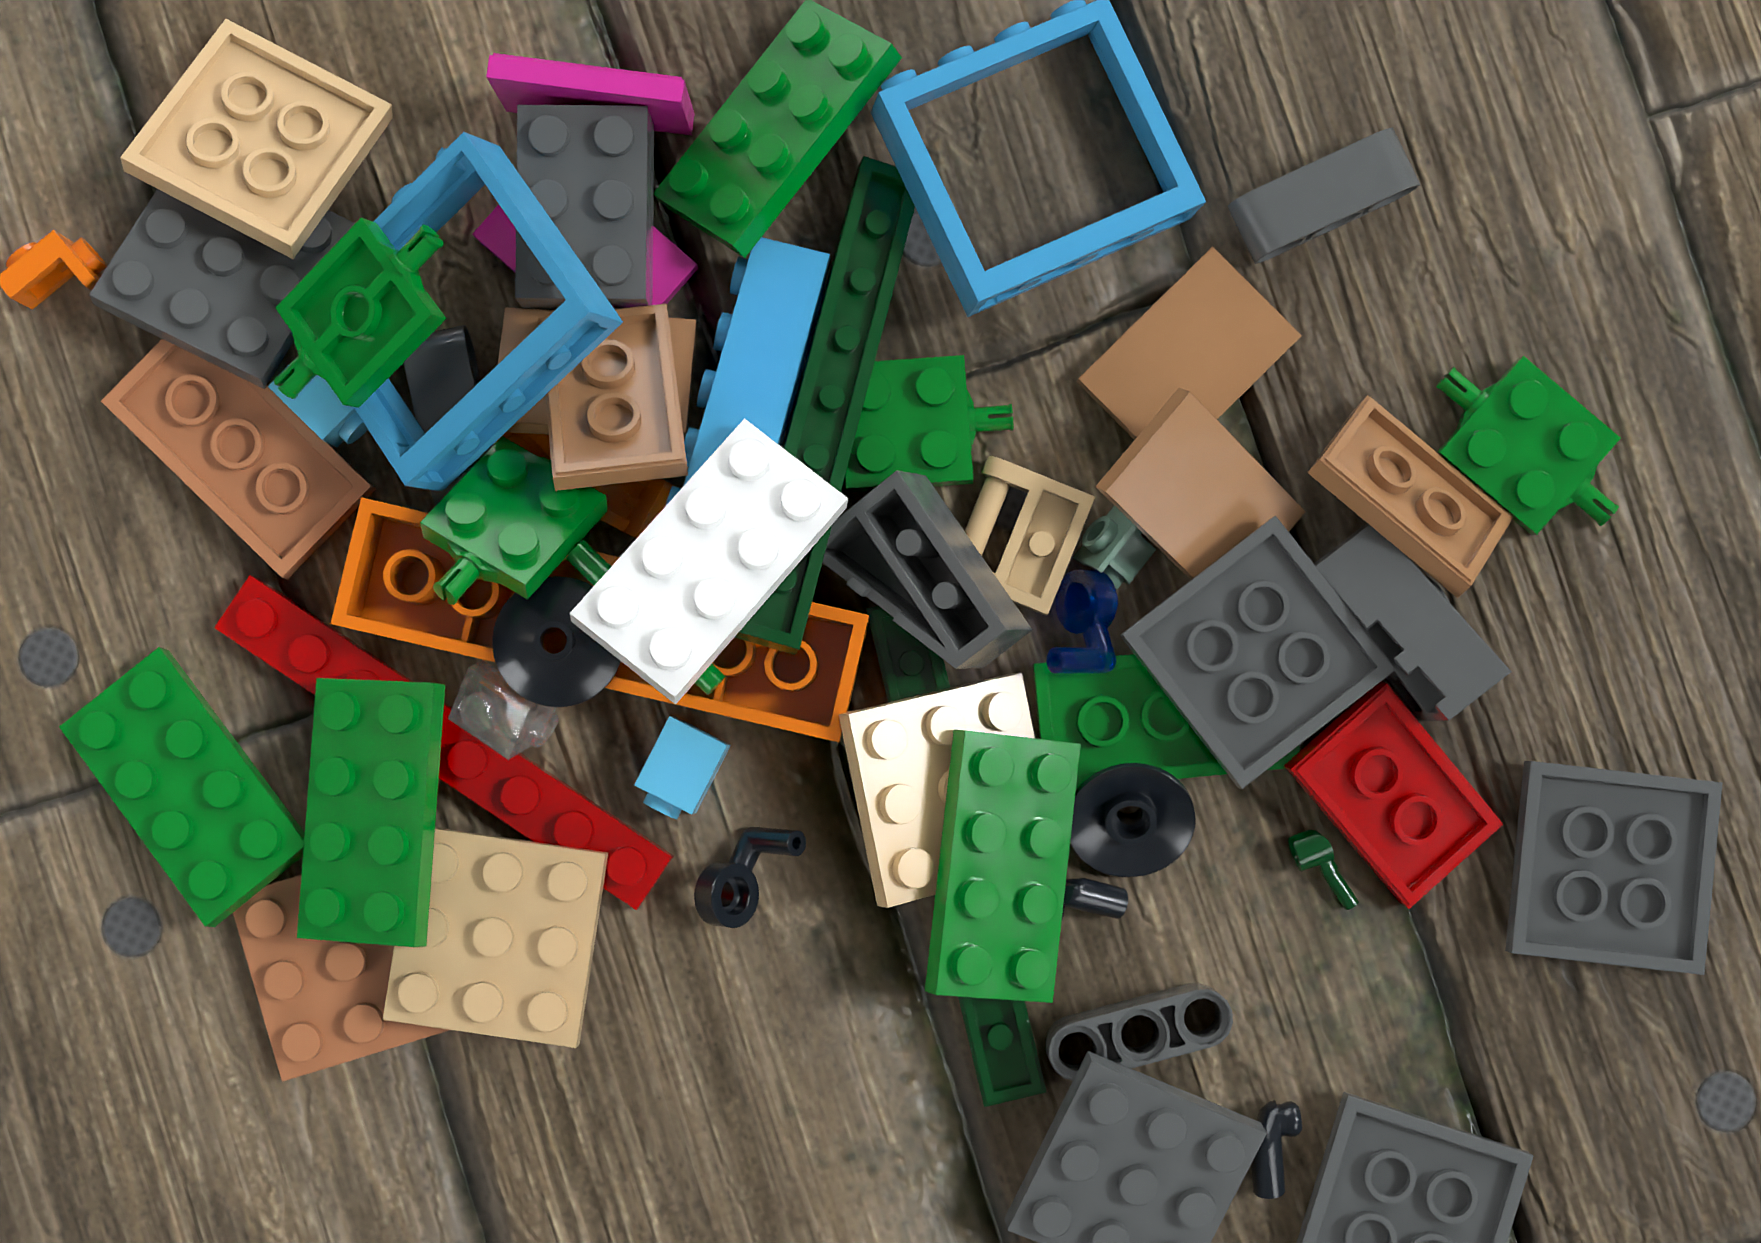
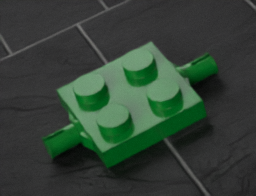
[274,218,447,408]
[845,355,1014,493]
[1436,356,1621,535]
[420,436,608,605]

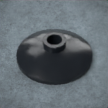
[492,576,621,707]
[1070,763,1196,877]

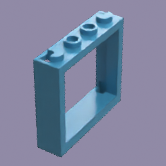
[871,0,1206,317]
[354,132,623,491]

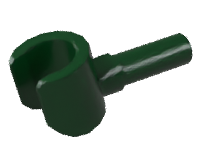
[1288,829,1359,910]

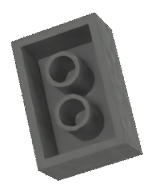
[515,105,654,310]

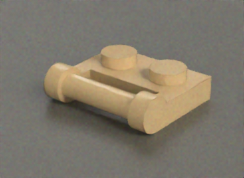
[965,456,1095,616]

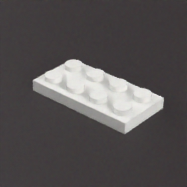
[570,418,848,705]

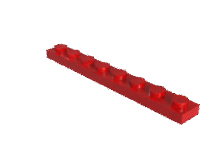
[214,575,674,910]

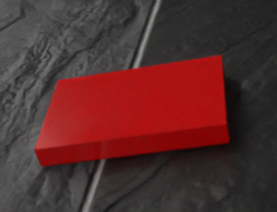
[1284,681,1503,909]

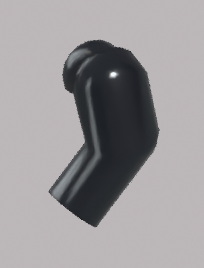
[1251,1100,1302,1199]

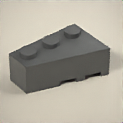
[822,470,1032,669]
[1314,524,1512,722]

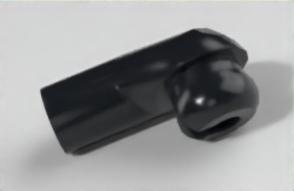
[1062,878,1128,920]

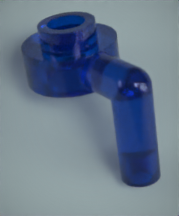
[1046,570,1118,674]

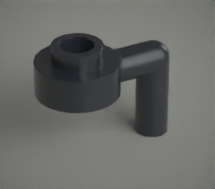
[694,827,806,928]

